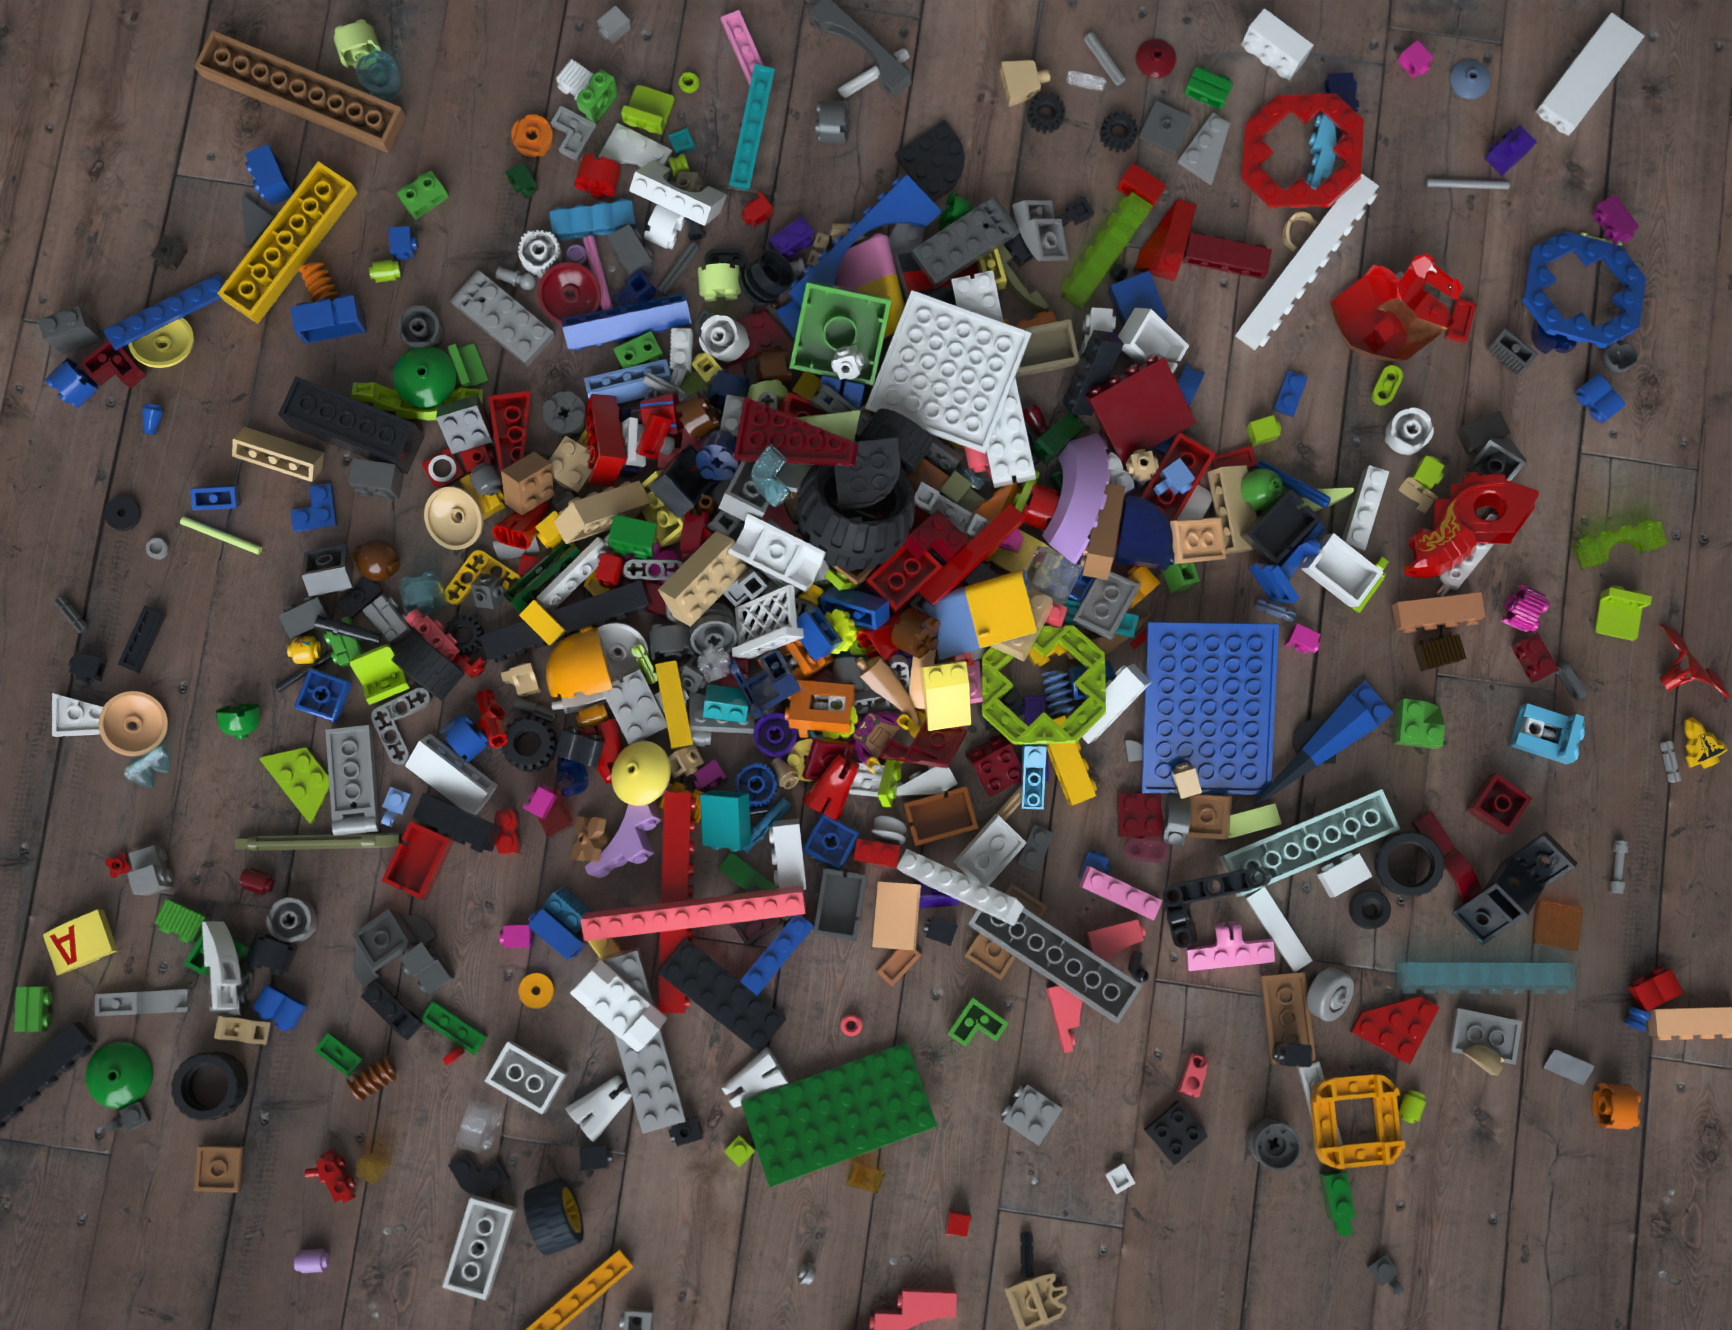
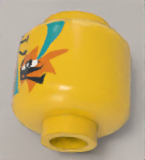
[287,636,321,664]

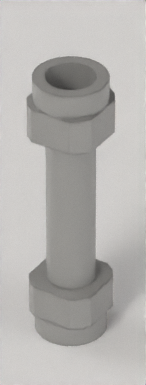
[1609,841,1629,894]

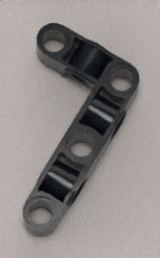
[1163,867,1271,948]

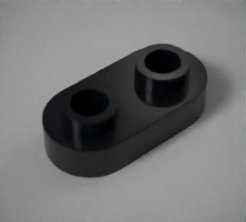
[705,249,747,271]

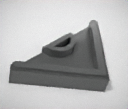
[241,195,274,249]

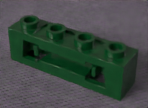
[503,541,581,614]

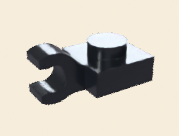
[1057,197,1095,227]

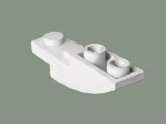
[202,921,241,1010]

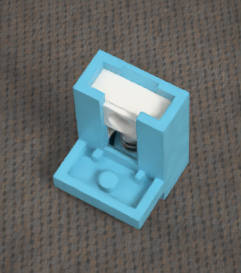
[1509,703,1585,764]

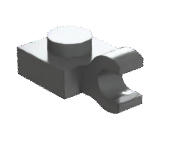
[106,1101,151,1133]
[1367,1254,1405,1296]

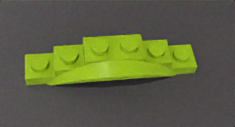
[351,382,483,421]

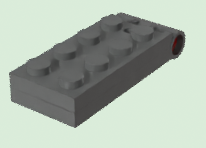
[911,197,1020,289]

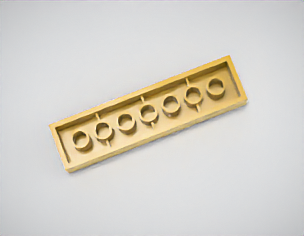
[217,161,358,324]

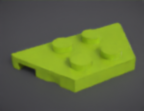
[259,747,330,824]

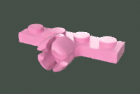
[1186,921,1275,971]

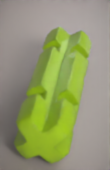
[631,644,658,684]

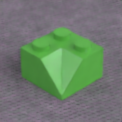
[1393,699,1445,749]

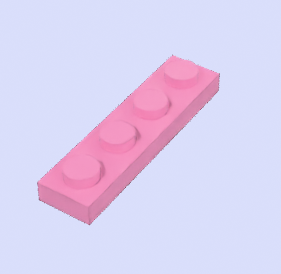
[720,10,764,87]
[1079,866,1162,920]

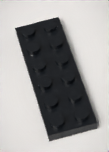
[657,937,786,1054]

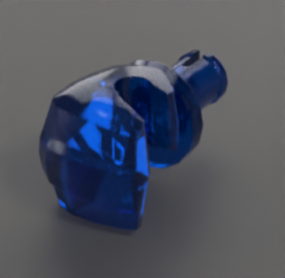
[556,744,589,797]

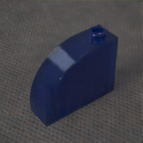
[1115,496,1175,571]

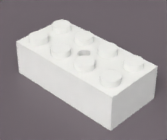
[443,1195,517,1300]

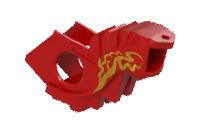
[1404,472,1539,579]

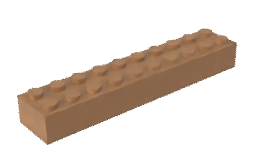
[194,30,406,153]

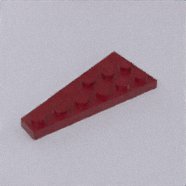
[733,396,858,466]

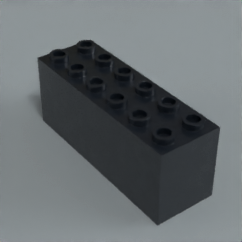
[278,376,424,475]

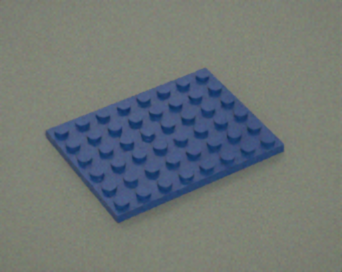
[1141,621,1279,795]

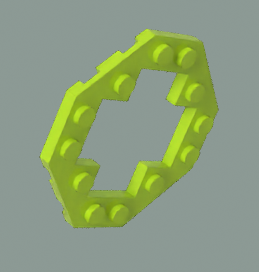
[982,625,1106,744]

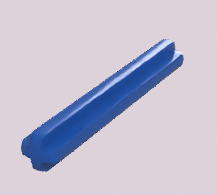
[1256,460,1331,508]

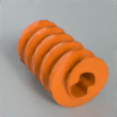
[299,262,339,302]

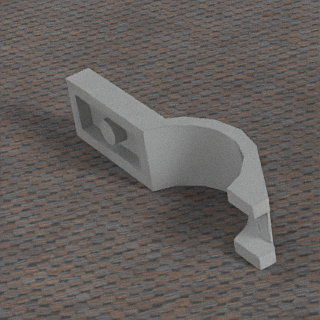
[95,989,190,1016]

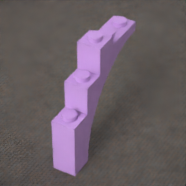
[585,739,671,878]

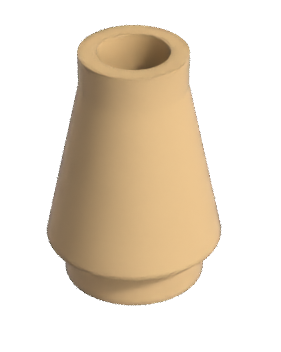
[771,758,799,789]

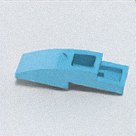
[1306,113,1336,190]

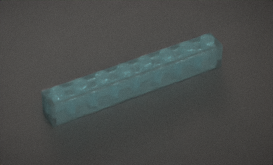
[1395,963,1576,994]

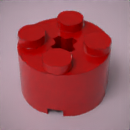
[574,154,621,200]
[1022,484,1061,531]

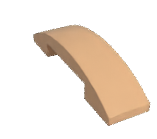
[909,648,937,709]

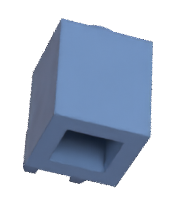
[1153,458,1195,496]

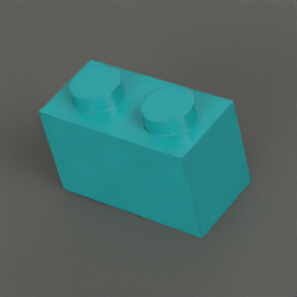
[703,684,748,723]

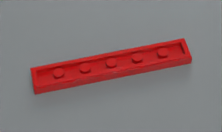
[918,504,1026,607]

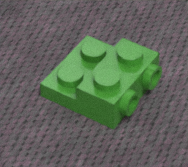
[576,69,618,124]

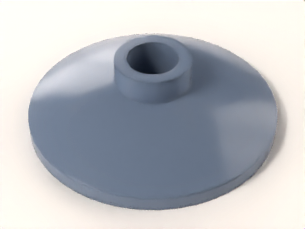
[1449,60,1491,99]

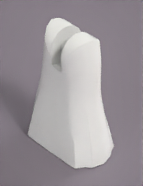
[721,1047,790,1108]
[565,1075,632,1142]

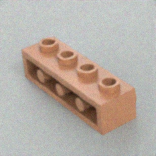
[1392,592,1486,633]

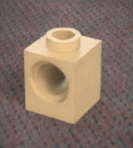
[1171,763,1202,799]

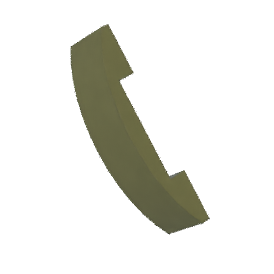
[998,244,1049,313]

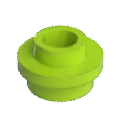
[679,72,699,93]

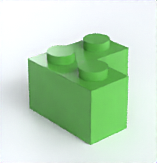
[946,997,1009,1047]

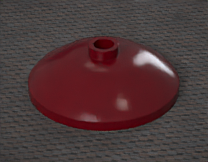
[538,262,601,325]

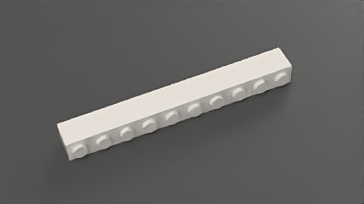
[1235,173,1379,350]

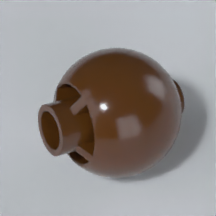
[352,539,400,582]

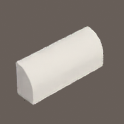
[405,734,498,815]

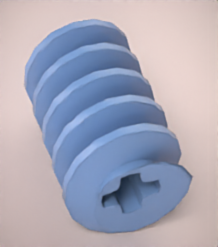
[1041,670,1075,717]

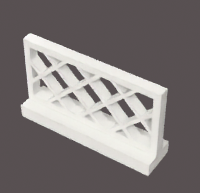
[732,585,804,659]

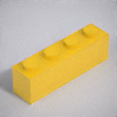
[1046,715,1097,806]

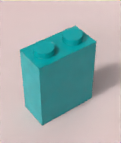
[700,790,751,852]

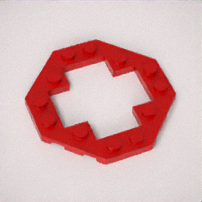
[1242,93,1364,208]

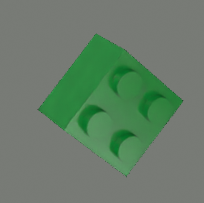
[608,514,658,560]

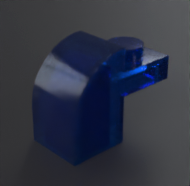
[613,269,657,306]
[1531,319,1577,354]

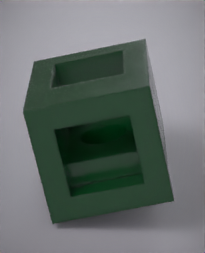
[505,162,538,198]

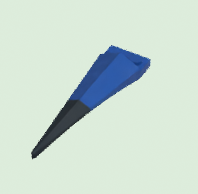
[1253,681,1393,806]

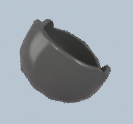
[1602,342,1638,373]

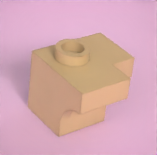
[501,663,541,697]

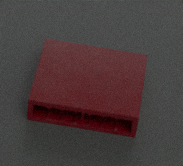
[1085,353,1196,464]

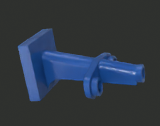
[1249,522,1325,604]

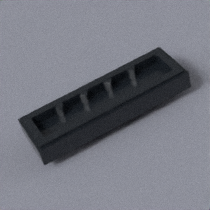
[118,606,166,673]

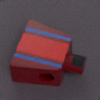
[631,391,683,434]

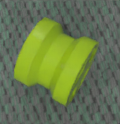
[668,153,690,178]

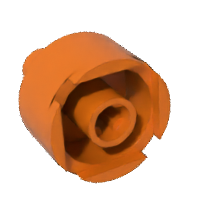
[1592,1083,1641,1130]

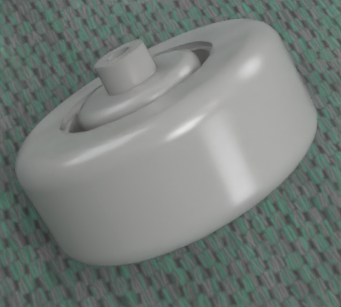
[1307,967,1354,1021]

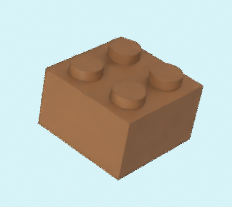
[501,452,554,515]

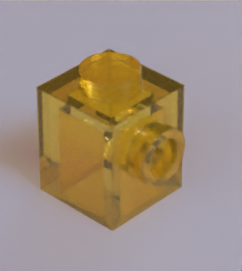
[355,1152,391,1185]

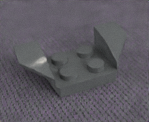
[352,909,437,988]

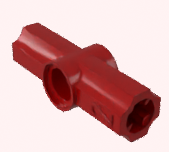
[475,689,508,748]

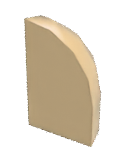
[1462,1044,1505,1076]

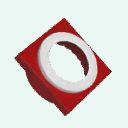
[421,448,465,490]

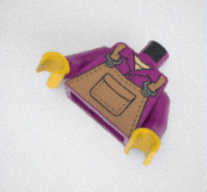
[852,711,913,773]

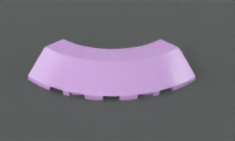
[1042,433,1111,564]

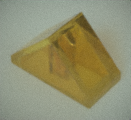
[845,1160,885,1194]

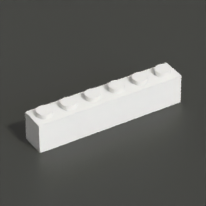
[897,849,1024,926]

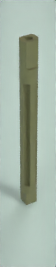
[235,832,401,851]

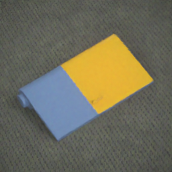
[923,569,1038,660]

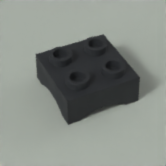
[1143,1101,1208,1165]

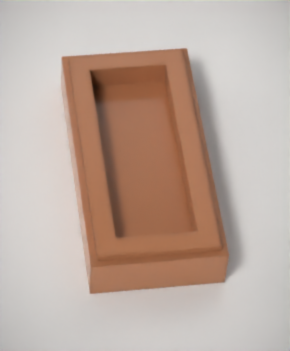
[876,949,922,986]

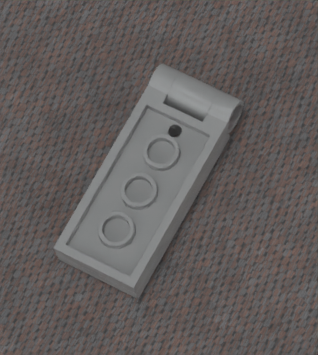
[449,270,555,367]
[325,725,380,836]

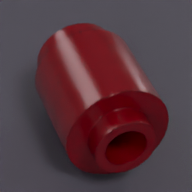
[239,868,275,895]

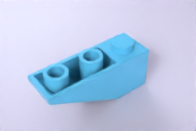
[1022,744,1046,809]

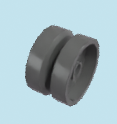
[689,603,738,658]

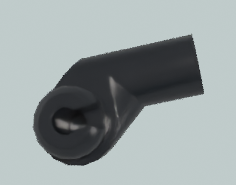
[1128,950,1149,983]

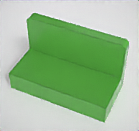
[447,343,489,389]

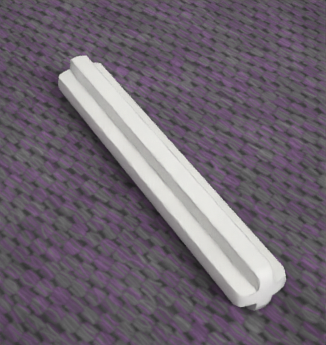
[838,48,910,98]

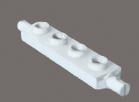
[1436,513,1499,597]
[536,534,611,611]

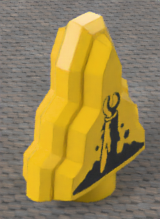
[1684,717,1728,769]

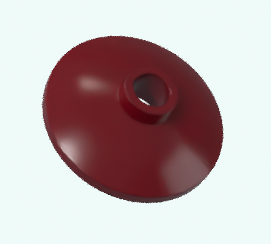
[1136,39,1176,78]

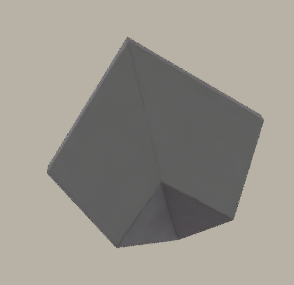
[1466,438,1527,481]

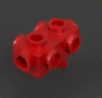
[305,1149,356,1203]

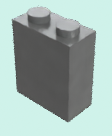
[37,306,103,354]

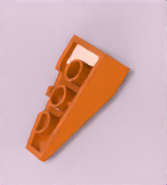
[964,480,1022,562]

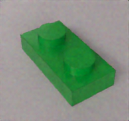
[314,1032,364,1077]

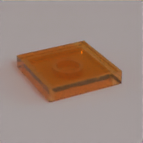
[1533,901,1583,951]

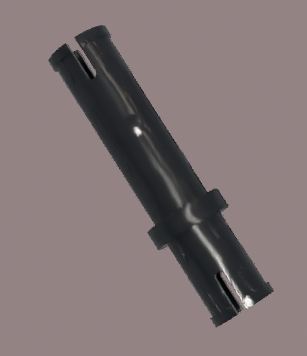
[314,615,382,646]

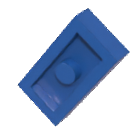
[1273,370,1308,417]

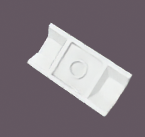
[728,514,826,591]
[570,959,667,1052]

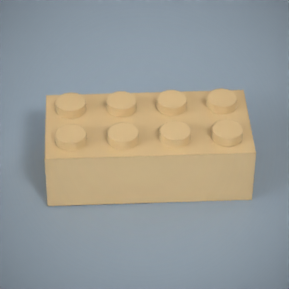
[554,481,651,544]
[658,531,748,627]

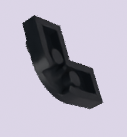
[448,1152,510,1195]

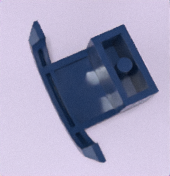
[729,648,801,718]

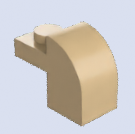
[214,1016,271,1045]

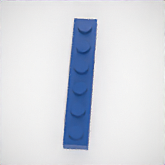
[103,274,225,350]

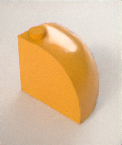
[546,626,613,698]

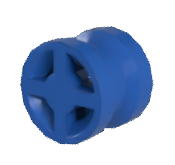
[1623,1007,1651,1032]

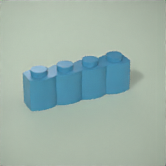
[550,198,637,241]

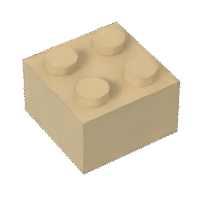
[549,435,592,498]

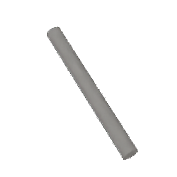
[1426,179,1510,189]

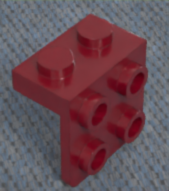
[965,734,1022,797]

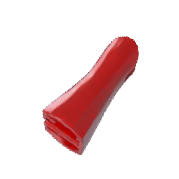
[492,501,550,550]
[857,610,905,663]
[581,718,623,785]
[802,754,859,820]

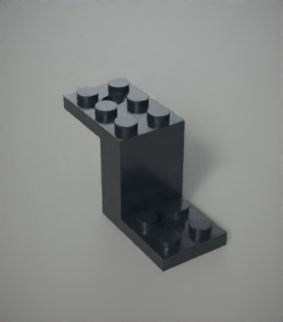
[1452,831,1578,945]

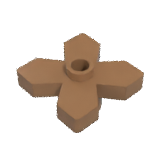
[571,817,611,862]

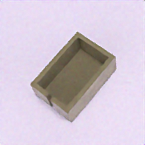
[1015,319,1079,378]

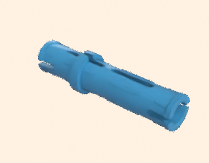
[743,797,792,854]

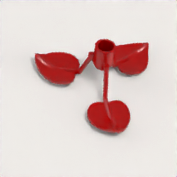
[1659,624,1730,699]

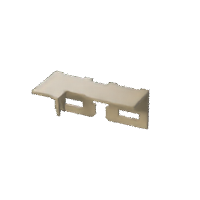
[806,231,832,266]
[1398,476,1439,514]

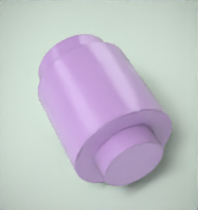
[294,1248,330,1273]

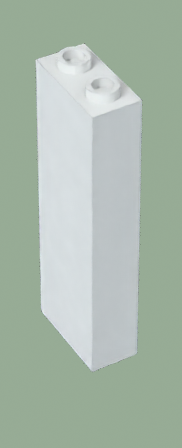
[1536,12,1645,136]

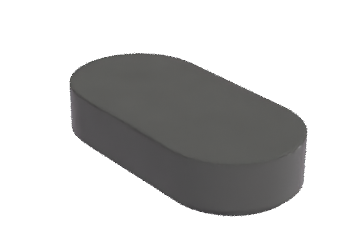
[1556,661,1587,701]

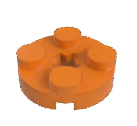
[511,114,554,157]

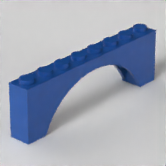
[787,175,942,309]

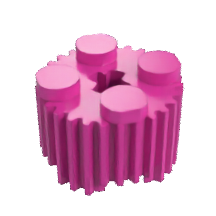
[1501,583,1550,632]

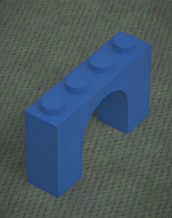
[740,914,814,995]

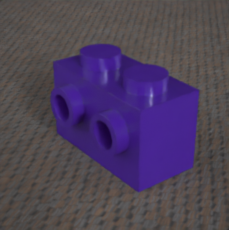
[768,216,815,260]

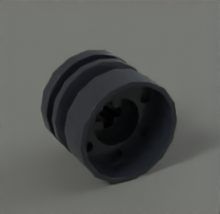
[738,249,795,306]

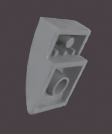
[1012,200,1069,261]

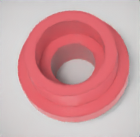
[840,1014,862,1036]

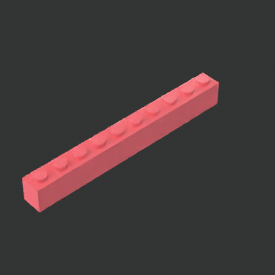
[581,886,806,941]

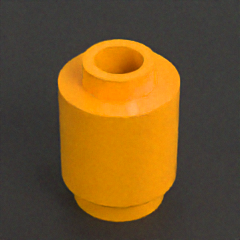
[576,704,609,729]

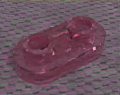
[1124,838,1168,863]

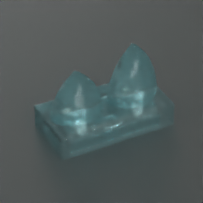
[123,744,170,789]

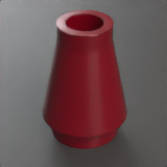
[1022,404,1049,436]

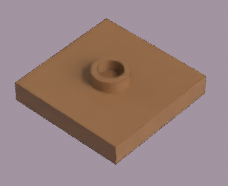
[1186,794,1232,840]
[194,1145,244,1193]

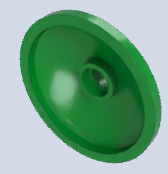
[393,346,457,408]
[85,1041,153,1109]

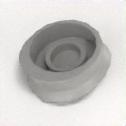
[871,816,907,846]

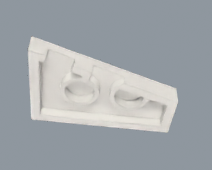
[598,123,672,167]
[52,693,103,737]

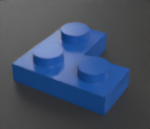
[291,483,337,532]

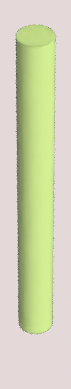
[180,516,262,555]

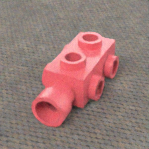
[406,609,460,661]

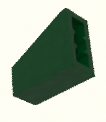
[1033,412,1084,466]

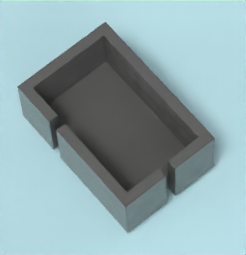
[813,868,867,941]

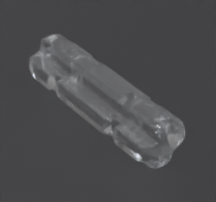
[1066,71,1106,91]

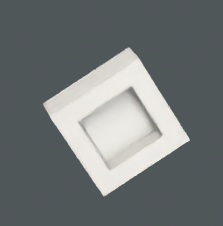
[1104,1163,1135,1194]

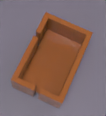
[903,786,978,847]

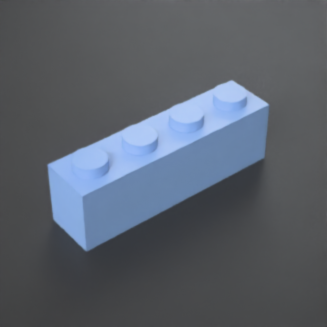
[584,359,671,404]

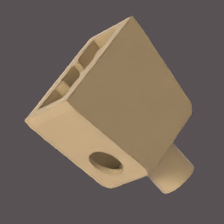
[1000,60,1050,107]

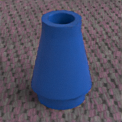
[142,403,164,435]

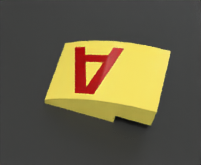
[43,910,118,976]

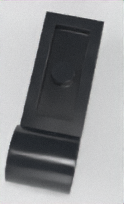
[361,980,424,1040]

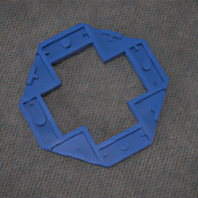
[1522,231,1646,349]

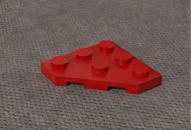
[1350,996,1440,1065]

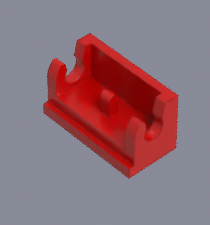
[1116,163,1167,212]

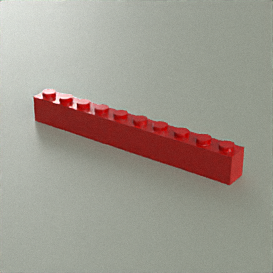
[658,792,696,1014]

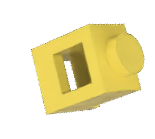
[691,352,722,385]

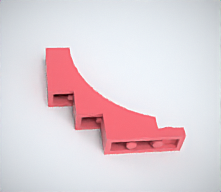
[1046,919,1146,1053]

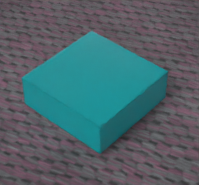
[668,127,695,156]

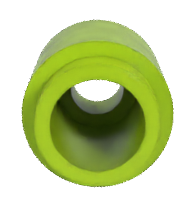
[369,259,401,283]
[1398,1089,1426,1124]

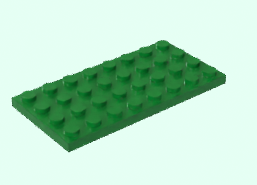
[740,1042,938,1188]

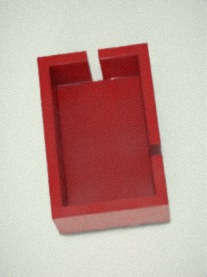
[381,821,454,900]

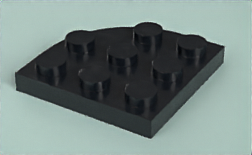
[895,120,965,202]
[834,437,900,510]

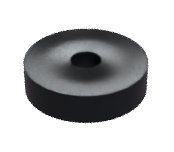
[104,496,141,531]

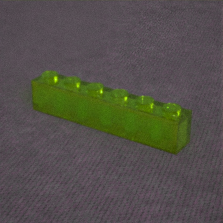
[1061,192,1152,311]

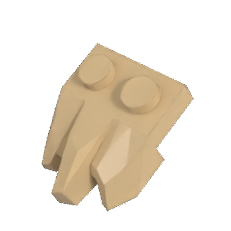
[1005,1274,1067,1330]

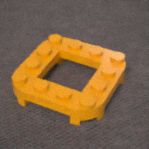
[1310,1074,1405,1169]

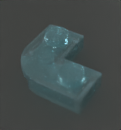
[752,445,791,507]

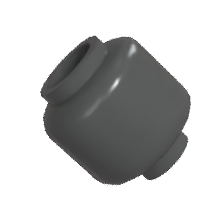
[470,463,502,496]

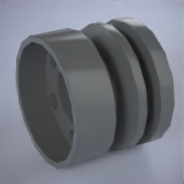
[1246,1118,1302,1171]

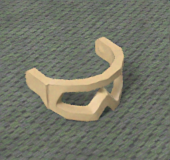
[1282,212,1319,252]

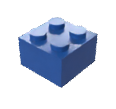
[245,144,293,206]

